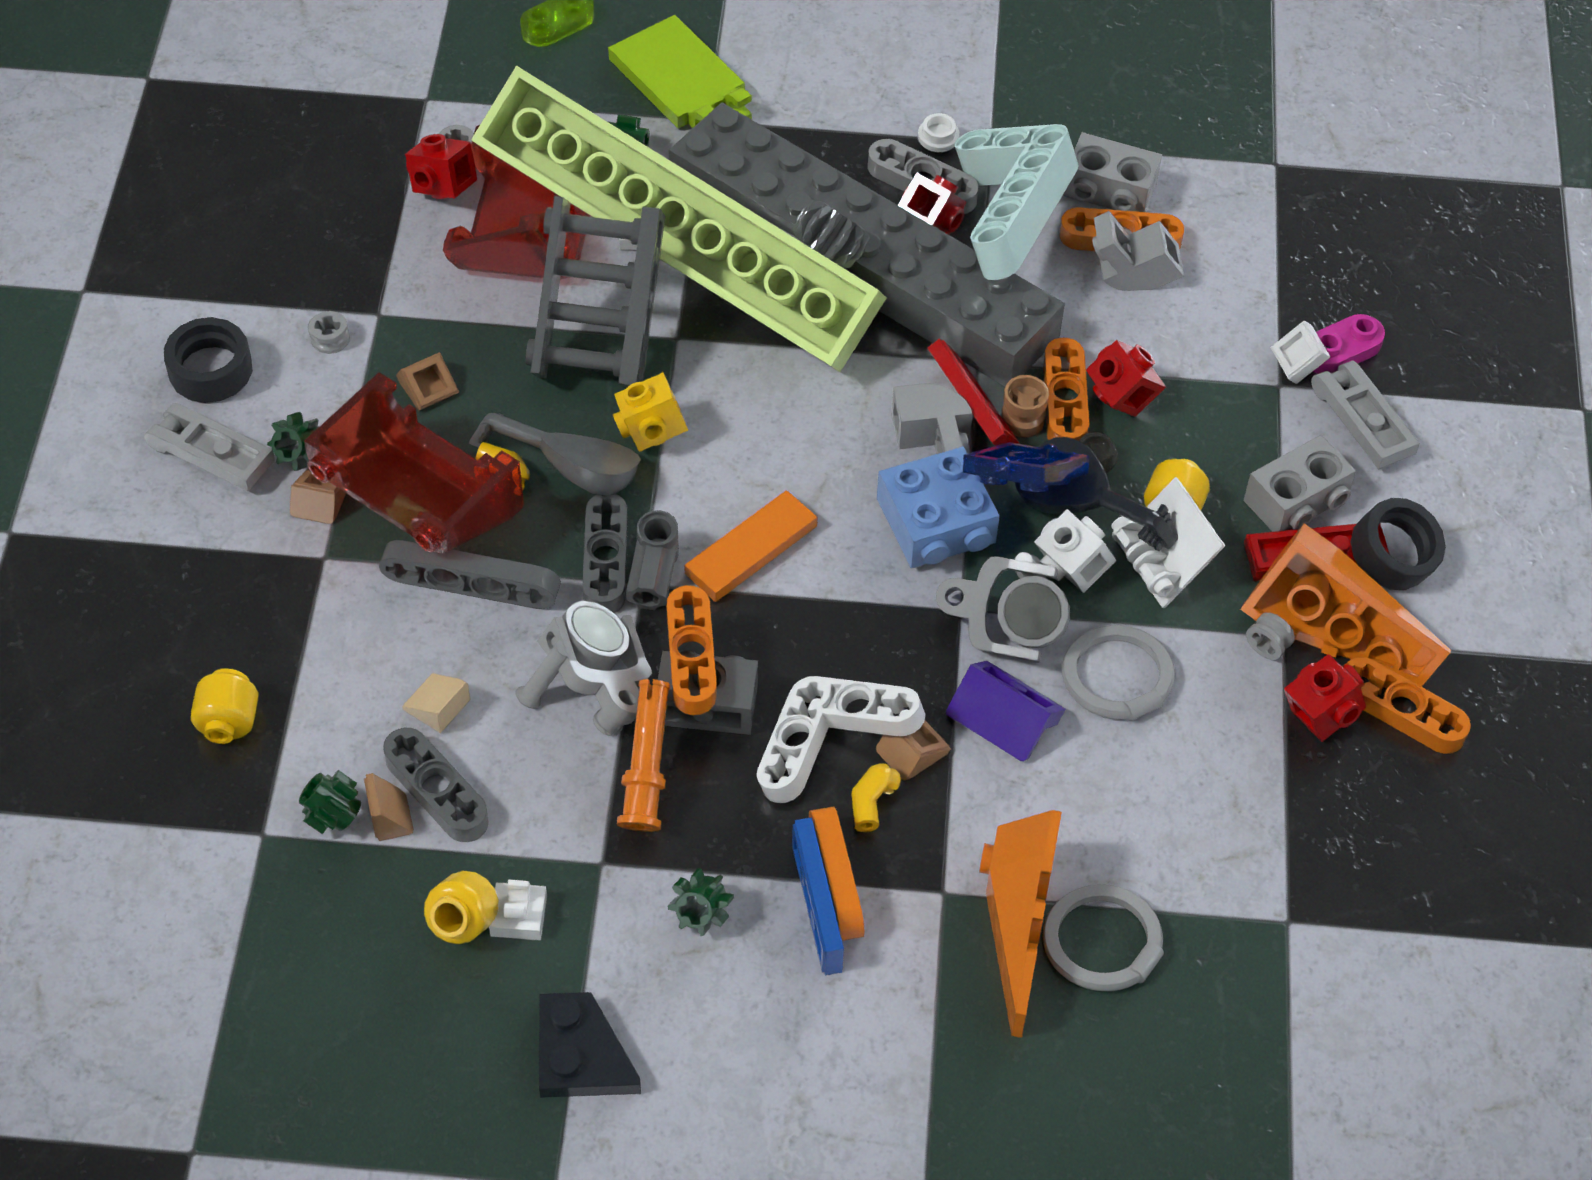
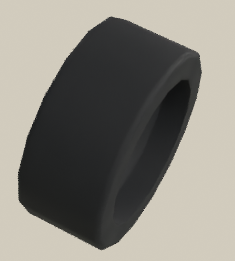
[164,317,253,403]
[1351,498,1446,590]

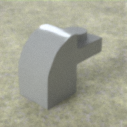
[1092,211,1184,291]
[891,383,972,456]

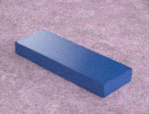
[792,817,844,975]

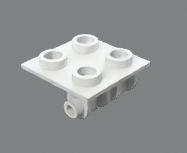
[1111,477,1225,608]

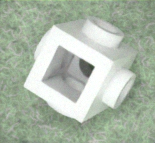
[1034,509,1116,593]

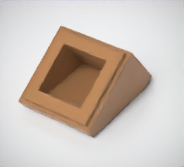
[396,352,459,411]
[290,469,350,524]
[876,721,951,780]
[364,773,414,841]

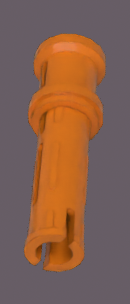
[617,679,670,832]

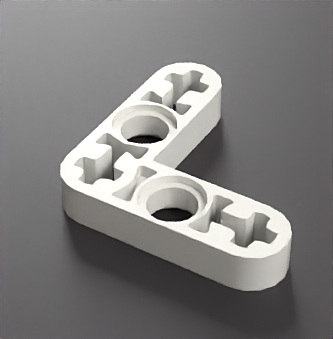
[757,676,925,803]

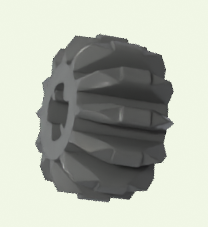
[792,200,870,268]

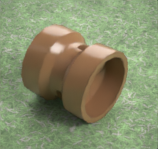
[1001,375,1049,437]

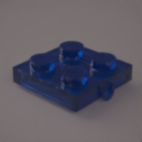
[962,442,1090,492]

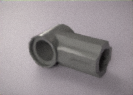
[626,510,679,610]

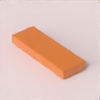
[684,490,818,602]

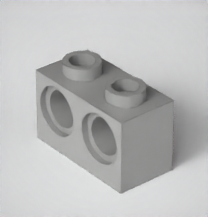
[1063,132,1162,212]
[1244,435,1356,532]

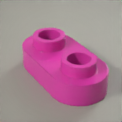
[1313,314,1385,374]

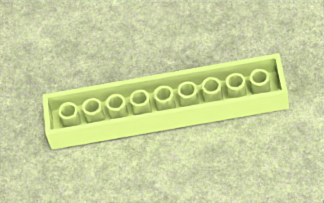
[471,66,887,372]

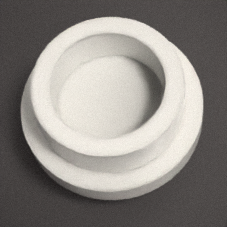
[918,113,959,152]

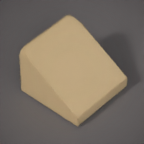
[402,673,470,733]

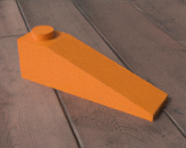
[1240,523,1451,687]
[979,810,1062,1038]

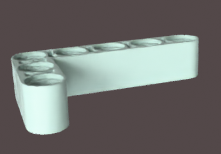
[955,124,1079,280]

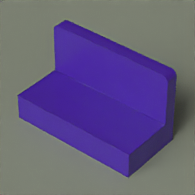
[946,661,1066,761]

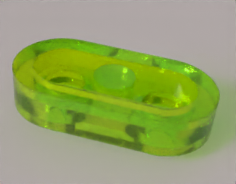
[520,0,594,47]

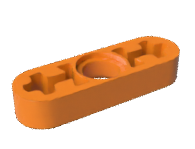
[1059,207,1184,251]
[1043,337,1089,444]
[667,585,717,715]
[1347,657,1471,754]
[809,806,865,941]

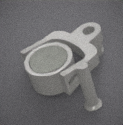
[936,552,1070,662]
[516,601,652,736]

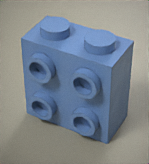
[877,446,1000,568]

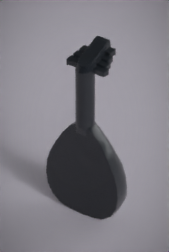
[1015,437,1177,551]

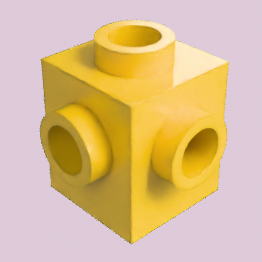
[613,372,688,452]

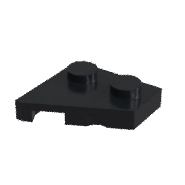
[539,992,641,1098]

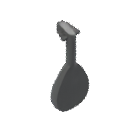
[469,413,641,496]

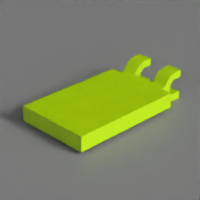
[608,15,752,129]

